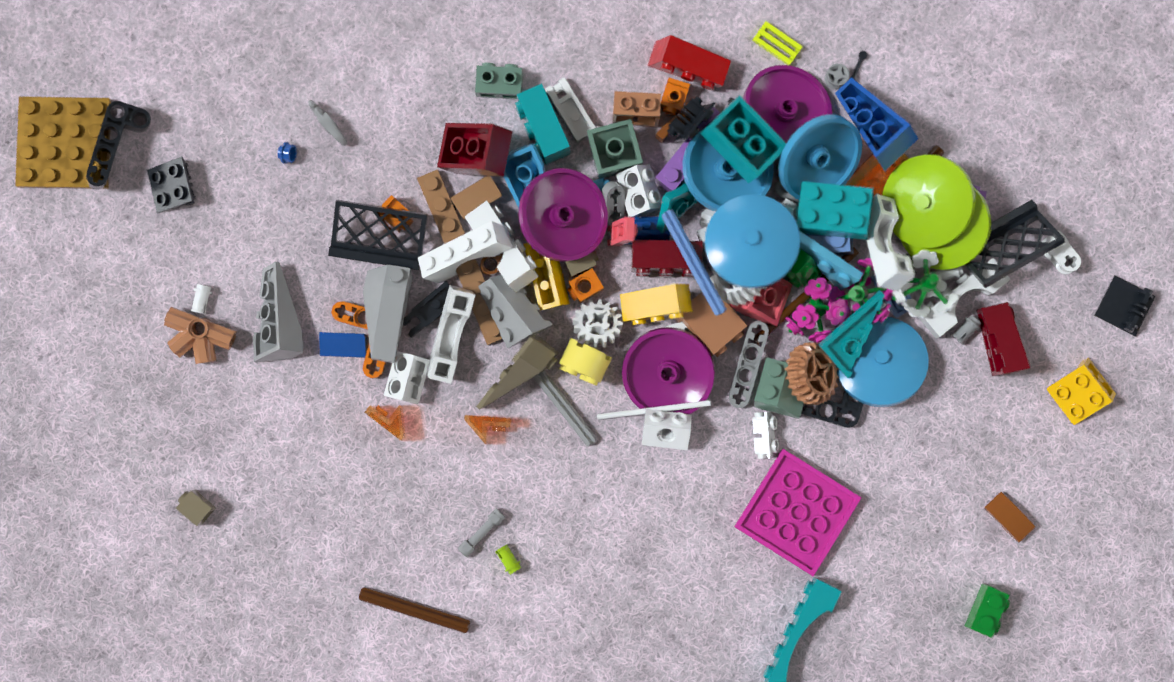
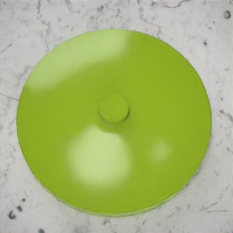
[882,155,976,248]
[901,187,991,270]

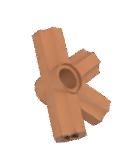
[164,307,237,364]

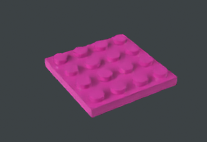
[734,449,861,576]

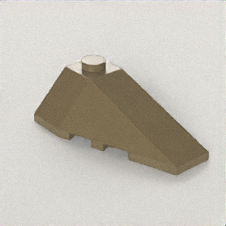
[476,335,559,410]

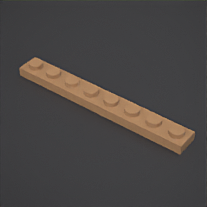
[417,169,502,345]

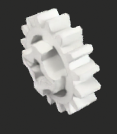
[573,299,623,348]

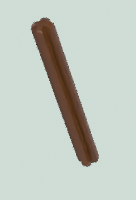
[359,587,470,633]

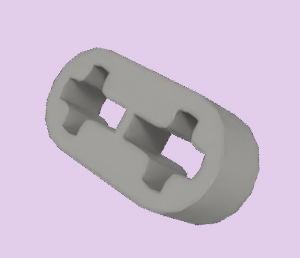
[602,181,625,224]

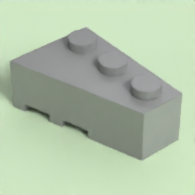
[478,274,552,348]

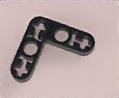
[801,390,863,428]

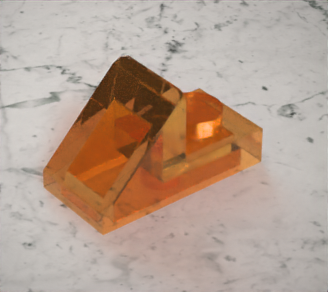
[364,405,406,441]
[464,415,512,444]

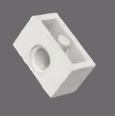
[642,409,692,450]

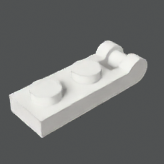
[545,77,596,143]

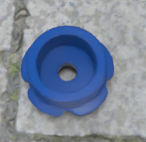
[277,142,297,164]

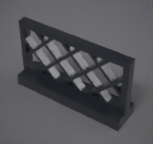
[328,200,428,270]
[965,200,1065,288]

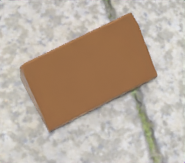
[451,176,502,219]

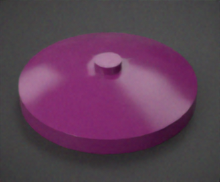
[743,65,832,144]
[519,168,608,262]
[622,327,715,414]

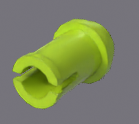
[495,544,522,575]

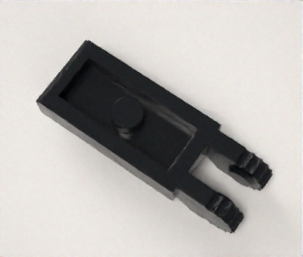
[402,281,450,338]

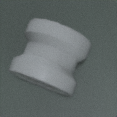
[824,63,849,89]

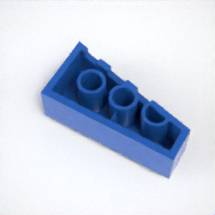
[835,77,919,171]

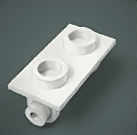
[752,412,779,459]

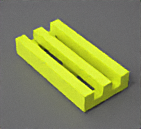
[752,21,803,65]

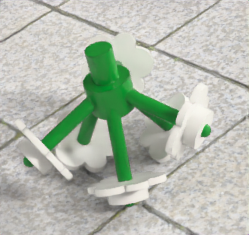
[892,250,959,318]

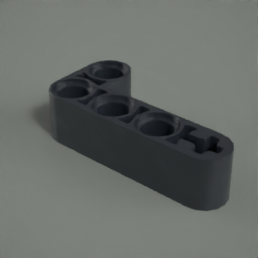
[86,101,151,190]

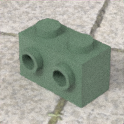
[475,63,523,99]

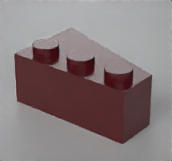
[976,302,1031,376]

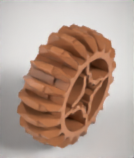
[785,342,839,405]

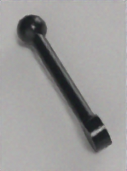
[851,51,868,80]

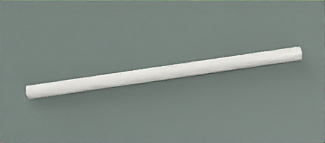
[597,400,711,420]

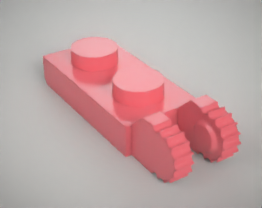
[607,217,637,246]

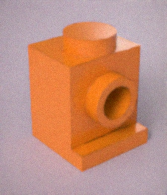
[660,77,690,115]
[378,195,413,232]

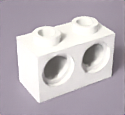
[616,164,662,217]
[384,351,430,404]

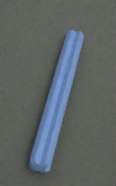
[662,210,726,316]

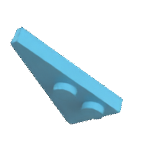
[799,231,863,291]

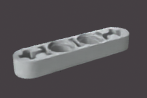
[729,321,769,408]

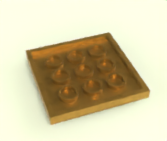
[15,96,112,189]

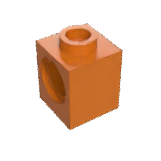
[567,268,604,304]

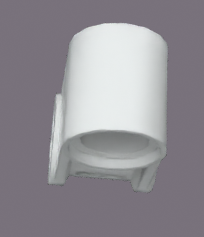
[1041,230,1081,274]

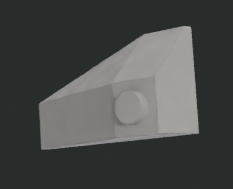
[253,262,304,362]
[363,265,412,363]

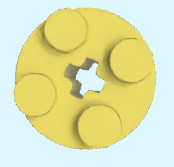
[559,338,612,386]

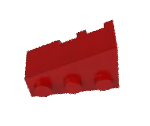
[647,35,731,90]

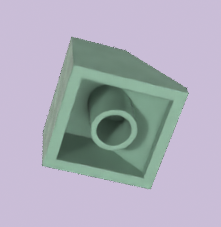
[587,119,643,179]
[754,357,804,419]

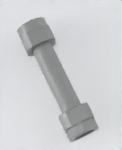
[457,508,506,558]

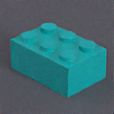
[515,84,570,165]
[700,95,786,183]
[796,181,873,240]

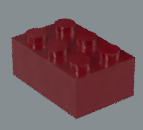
[437,123,513,176]
[631,240,703,278]

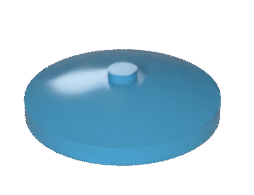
[778,114,862,200]
[683,127,774,212]
[705,195,800,289]
[835,317,929,407]

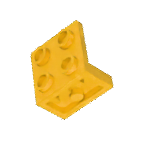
[1047,357,1116,425]

